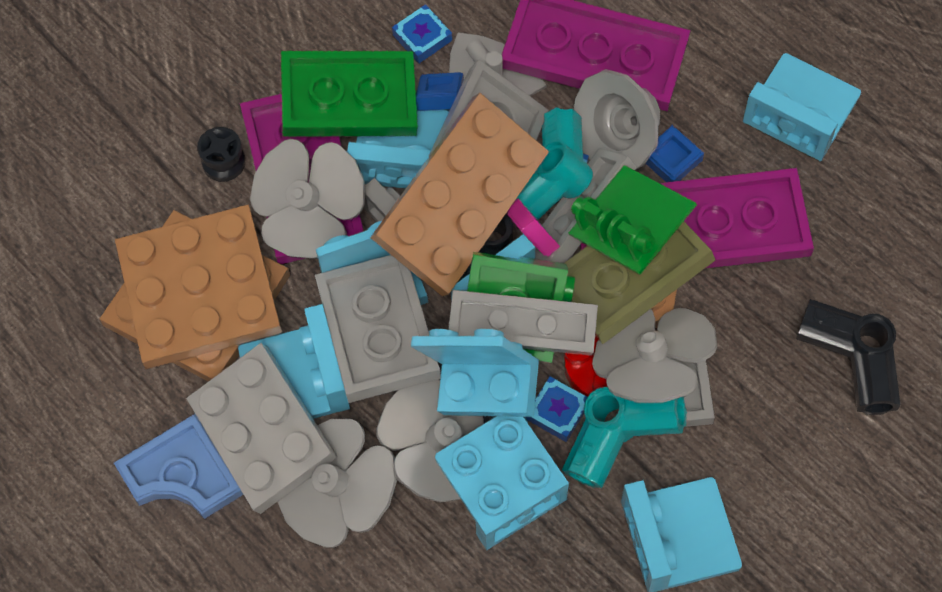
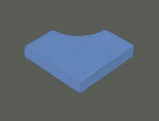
[114,414,244,519]

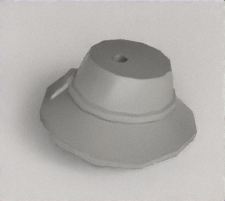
[574,69,660,169]

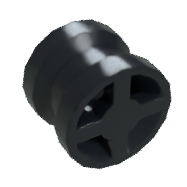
[197,127,245,182]

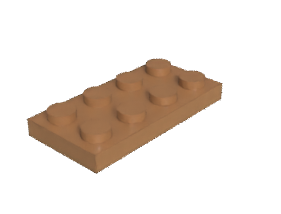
[370,93,549,296]

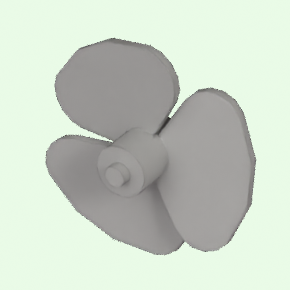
[250,139,365,258]
[592,308,717,403]
[376,379,484,503]
[278,419,397,548]

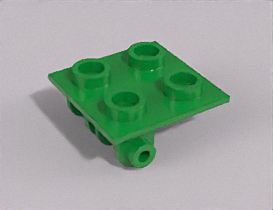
[568,165,697,275]

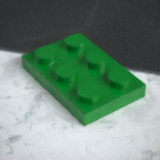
[281,51,418,137]

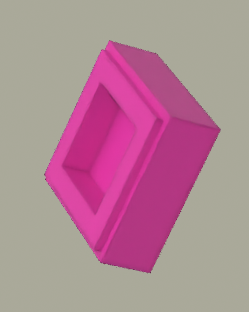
[507,199,560,257]

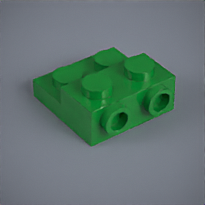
[467,252,575,363]

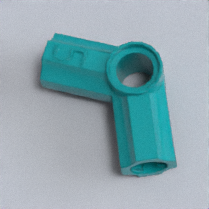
[507,107,593,220]
[562,387,687,489]

